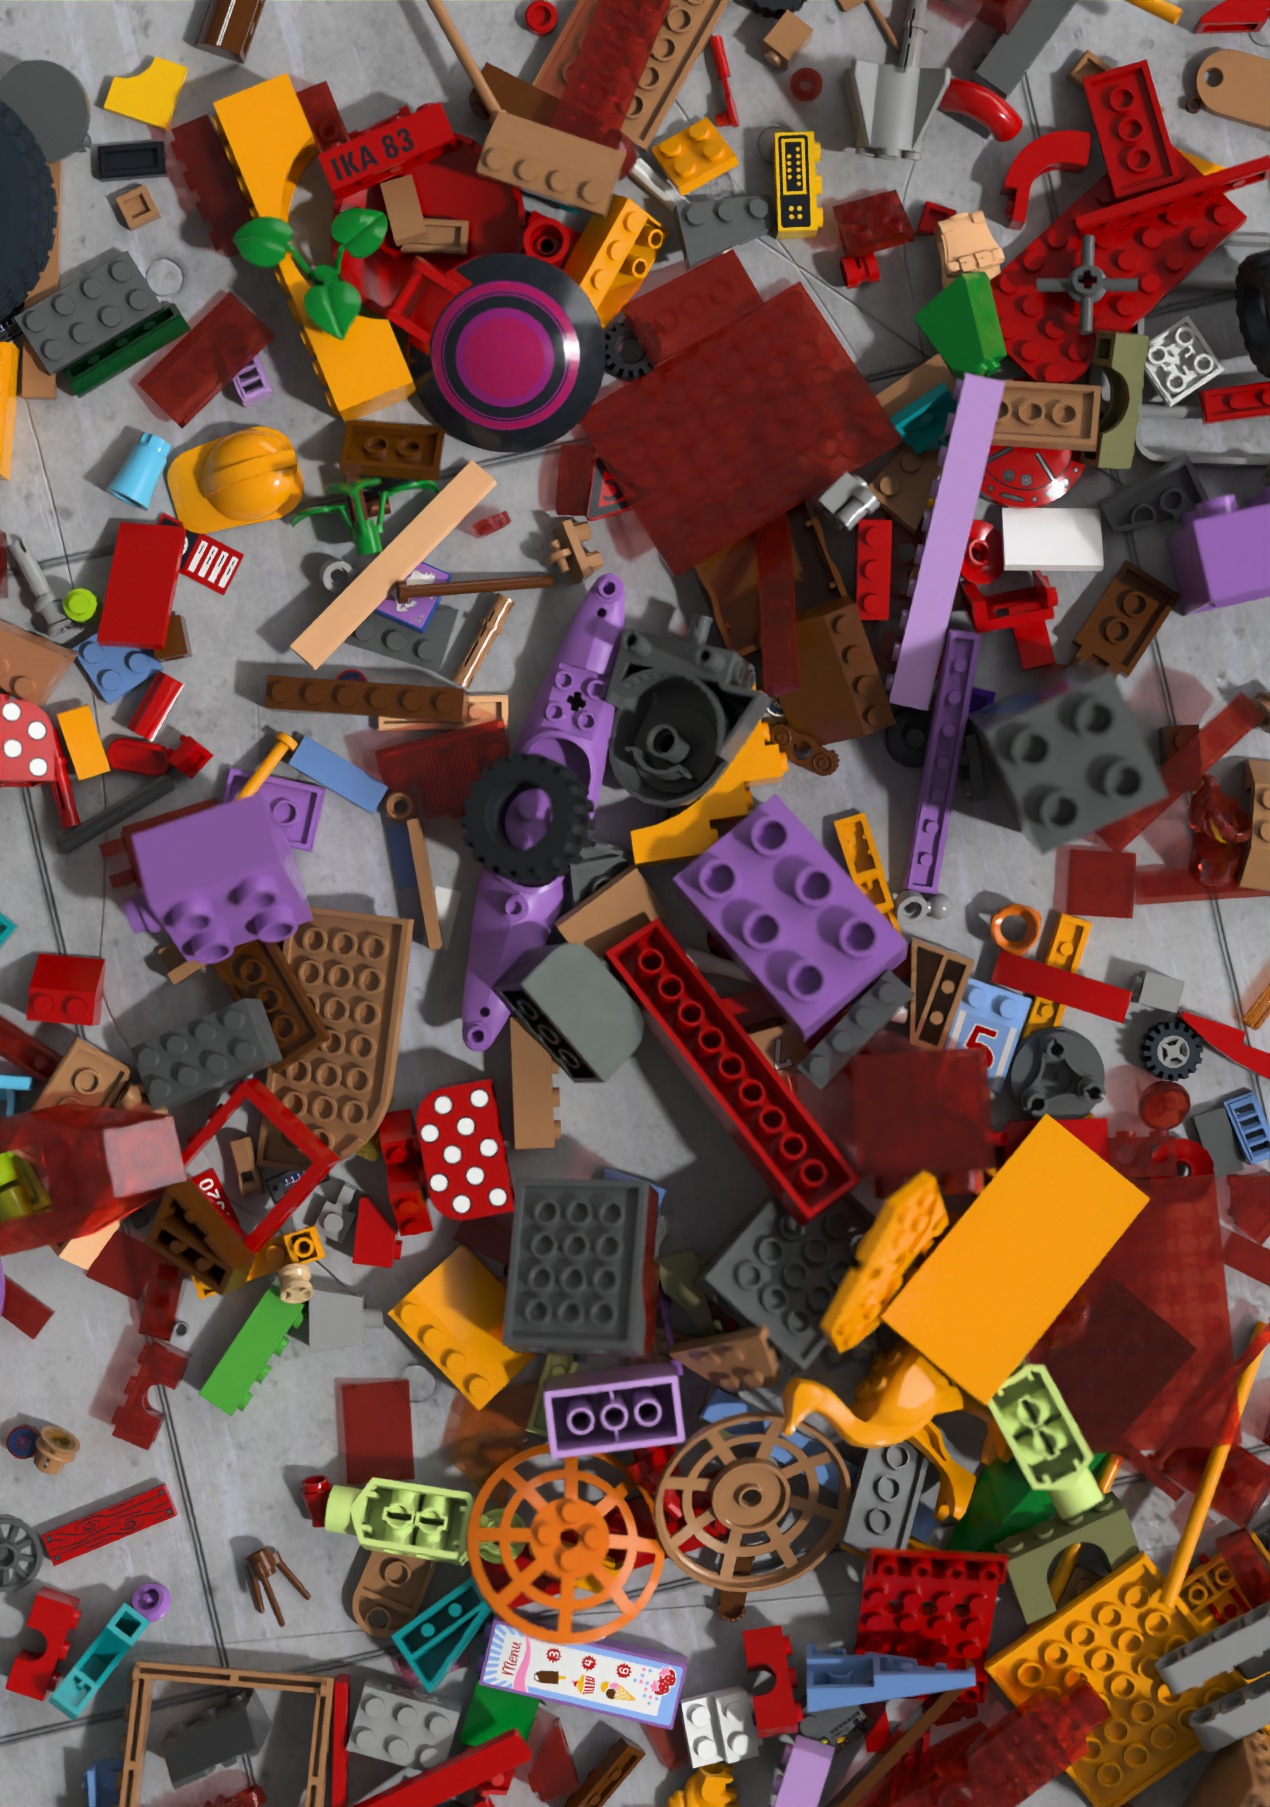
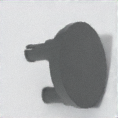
[0,60,92,164]
[1005,1027,1106,1120]

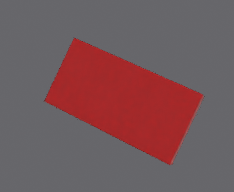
[97,522,186,650]

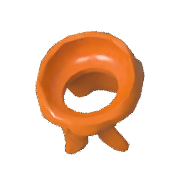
[989,903,1042,956]

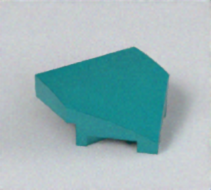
[888,382,958,454]

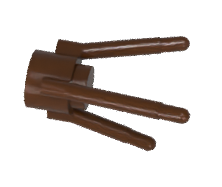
[245,1547,311,1627]

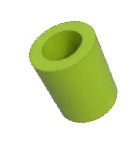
[64,588,103,626]

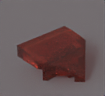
[1227,1169,1270,1246]

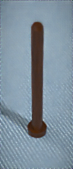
[396,574,554,604]

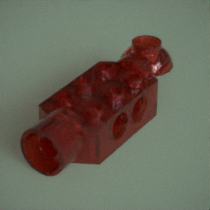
[933,1676,1113,1807]

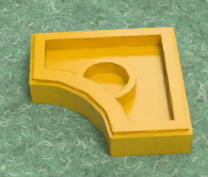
[103,57,189,132]

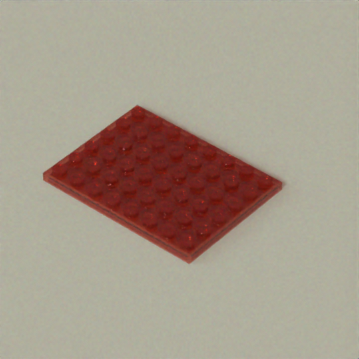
[578,281,903,578]
[1029,1174,1243,1454]

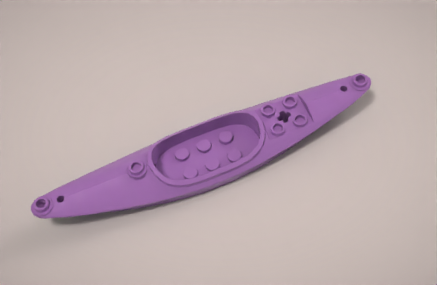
[462,573,625,1052]

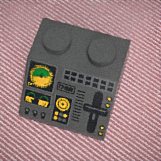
[795,1693,876,1758]

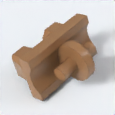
[545,519,604,585]

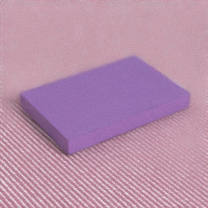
[221,767,326,853]

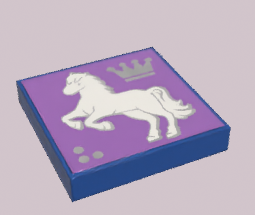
[373,562,452,634]

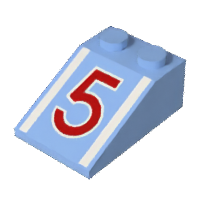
[938,978,1032,1093]

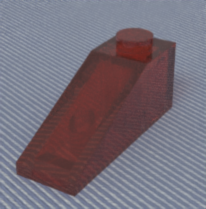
[138,1252,189,1342]

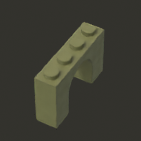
[993,1491,1140,1625]

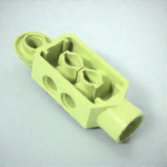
[987,1357,1104,1520]
[325,1477,526,1566]

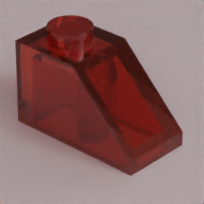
[528,1717,580,1802]

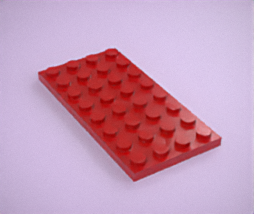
[990,144,1247,384]

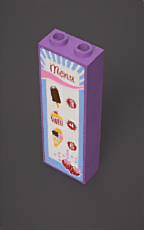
[475,1615,687,1730]

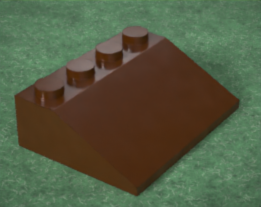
[754,595,896,751]

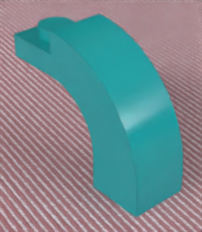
[48,1602,150,1721]

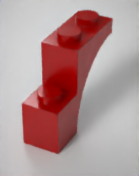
[379,1108,433,1236]

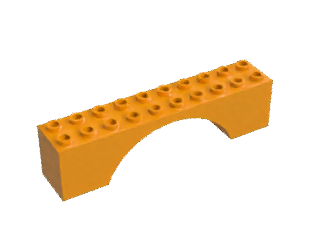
[212,73,418,424]

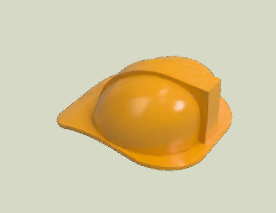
[167,427,304,534]

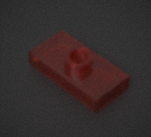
[1,1274,55,1340]

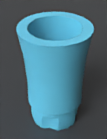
[106,432,172,511]

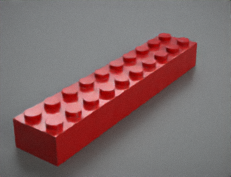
[603,918,861,1228]

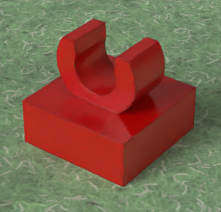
[168,735,213,779]

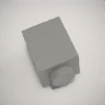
[1130,971,1185,1013]

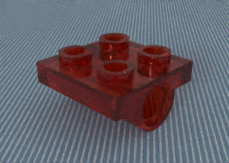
[833,189,915,259]

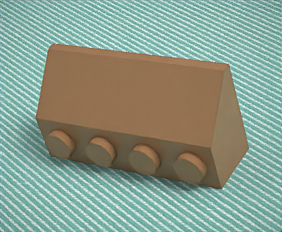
[476,111,626,219]

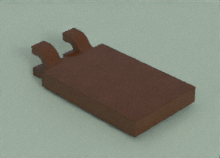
[1066,560,1181,678]

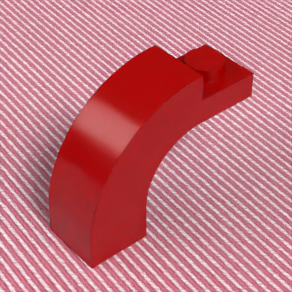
[1000,130,1092,230]

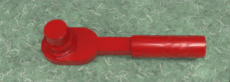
[709,35,740,128]

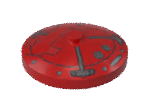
[979,377,1085,509]

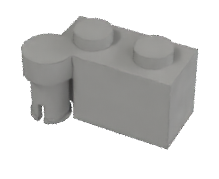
[815,472,880,533]

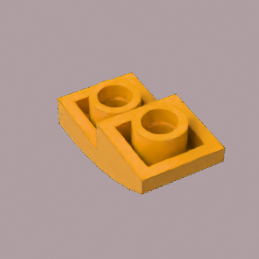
[57,704,111,781]

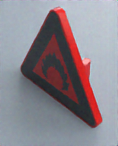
[586,456,653,522]

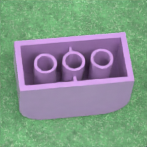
[543,1363,685,1459]

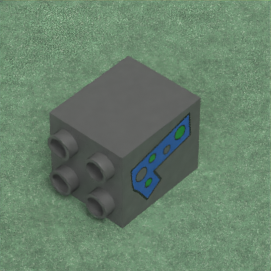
[967,659,1169,855]

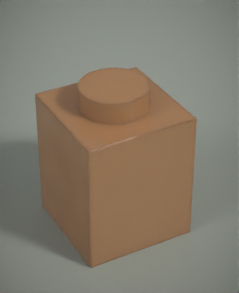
[761,10,813,70]

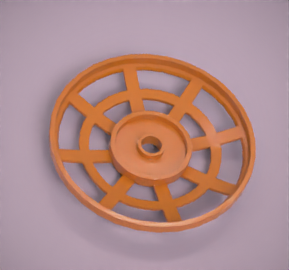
[466,1443,665,1645]

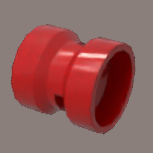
[839,249,880,290]

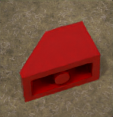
[352,1195,403,1268]

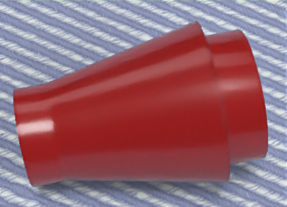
[300,1475,333,1528]

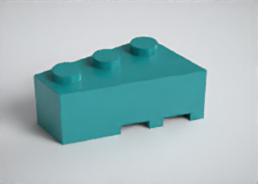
[391,1577,492,1693]

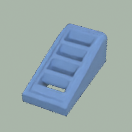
[1222,1091,1270,1165]

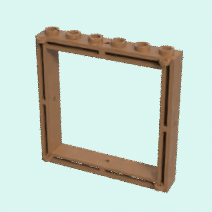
[114,1659,337,1807]

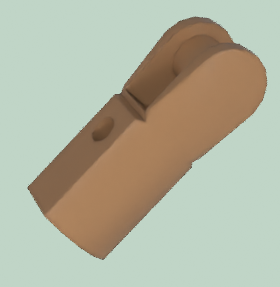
[229,1136,265,1199]

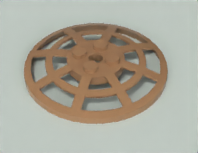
[654,1411,852,1592]

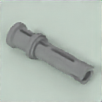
[7,539,75,637]

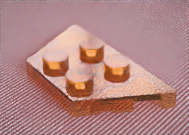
[450,1382,539,1507]

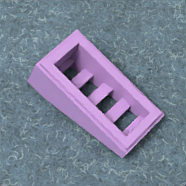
[219,334,275,408]

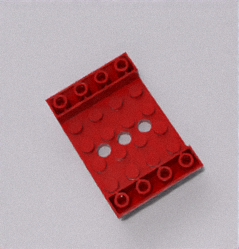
[854,1547,1008,1703]

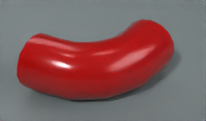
[939,78,1023,142]

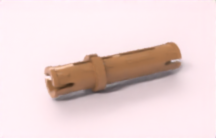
[451,593,515,689]

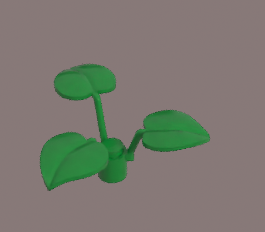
[233,208,388,340]
[291,478,439,556]

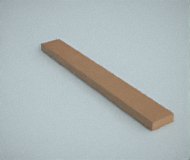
[22,160,63,400]

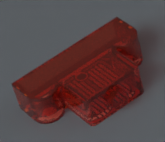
[375,718,511,820]

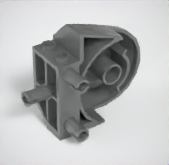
[605,614,773,808]

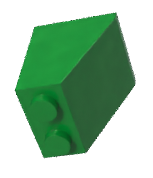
[913,271,1007,380]

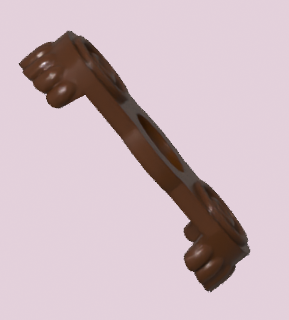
[769,721,840,776]
[717,1543,755,1623]

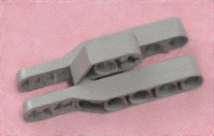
[1155,1601,1270,1752]

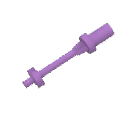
[648,1278,684,1376]

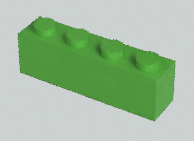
[198,1280,308,1416]

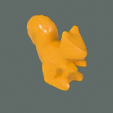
[666,1763,740,1807]

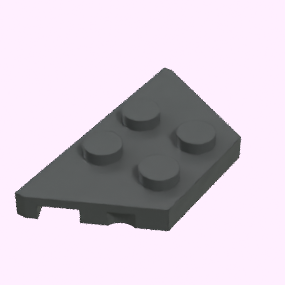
[567,837,634,910]

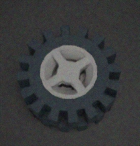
[1139,1021,1203,1081]

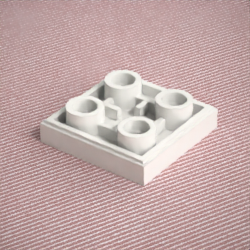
[1144,315,1225,409]

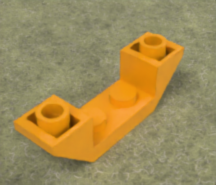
[191,1225,326,1300]

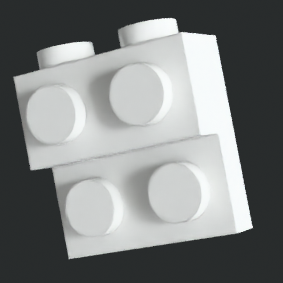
[679,1685,763,1768]

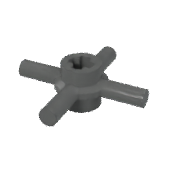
[1036,234,1138,335]

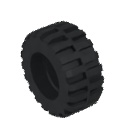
[1235,249,1270,379]
[460,752,595,885]

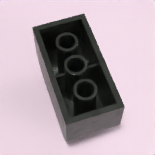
[492,943,644,1083]

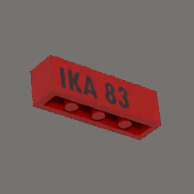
[318,102,460,200]

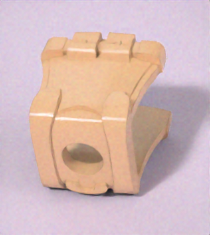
[935,210,1005,290]

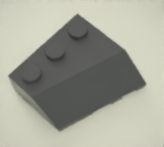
[162,1689,272,1790]

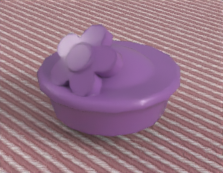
[131,1583,171,1622]

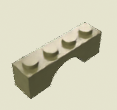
[1080,330,1149,469]

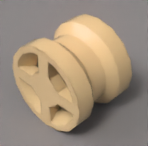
[277,1263,313,1304]

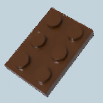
[339,420,445,481]

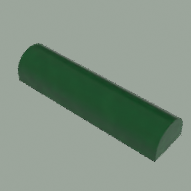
[63,303,191,399]

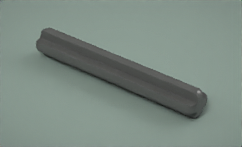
[56,775,175,854]

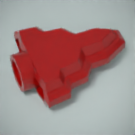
[626,1444,684,1520]

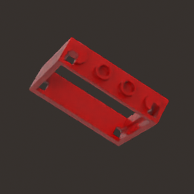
[162,1077,340,1255]

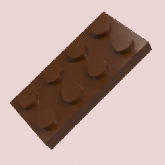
[212,939,331,1073]

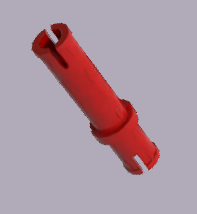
[50,728,81,829]

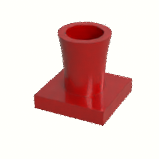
[523,210,582,270]

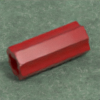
[127,671,184,742]

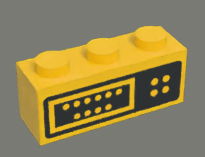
[773,131,823,239]

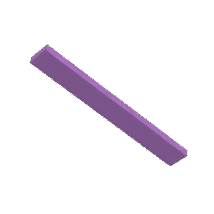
[903,629,982,894]

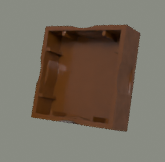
[682,489,848,658]

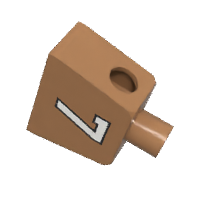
[743,1017,808,1093]

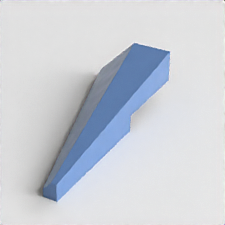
[806,1643,976,1712]

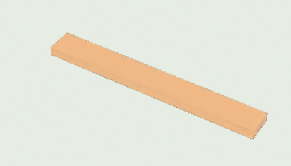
[290,460,497,670]

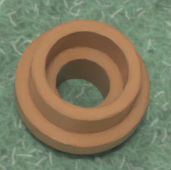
[384,790,417,823]

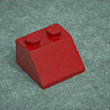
[26,954,106,1026]

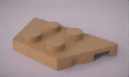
[669,1326,782,1394]

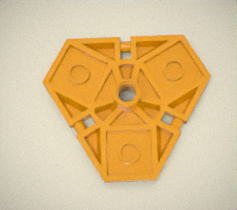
[820,1170,952,1354]

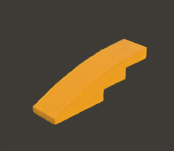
[833,812,903,937]

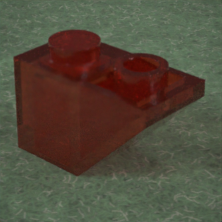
[296,81,350,154]

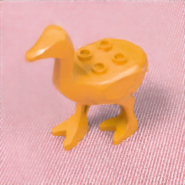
[781,1339,1013,1522]

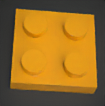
[651,117,739,197]

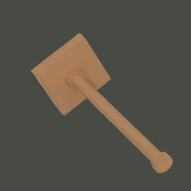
[426,0,507,126]

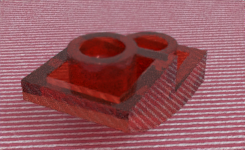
[556,445,596,516]

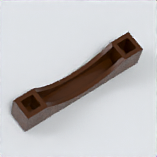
[265,675,469,725]

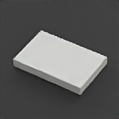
[1000,508,1104,571]

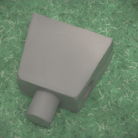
[309,1285,384,1353]

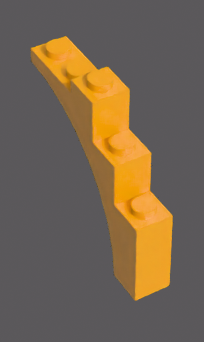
[630,683,788,868]

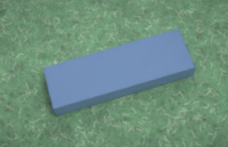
[288,736,390,815]

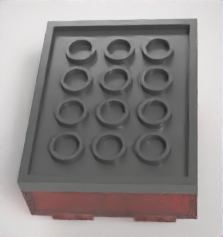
[502,1179,660,1363]
[691,1190,877,1375]

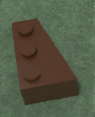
[145,1178,256,1296]

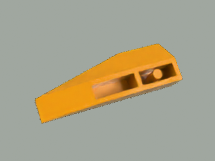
[563,194,670,330]

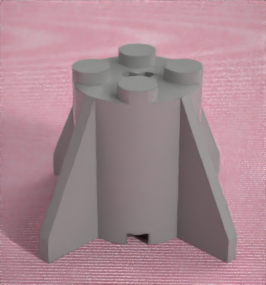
[843,60,951,161]

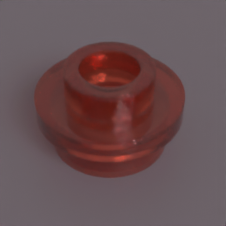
[790,68,823,102]

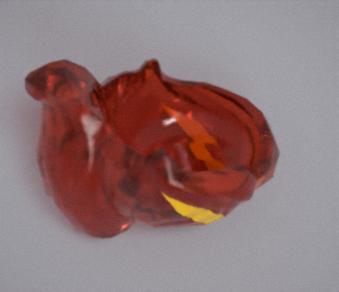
[1187,774,1253,843]

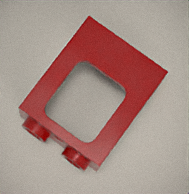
[959,570,1058,634]

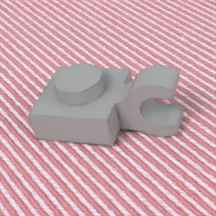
[315,1182,358,1244]

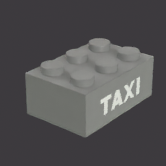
[346,1675,462,1772]

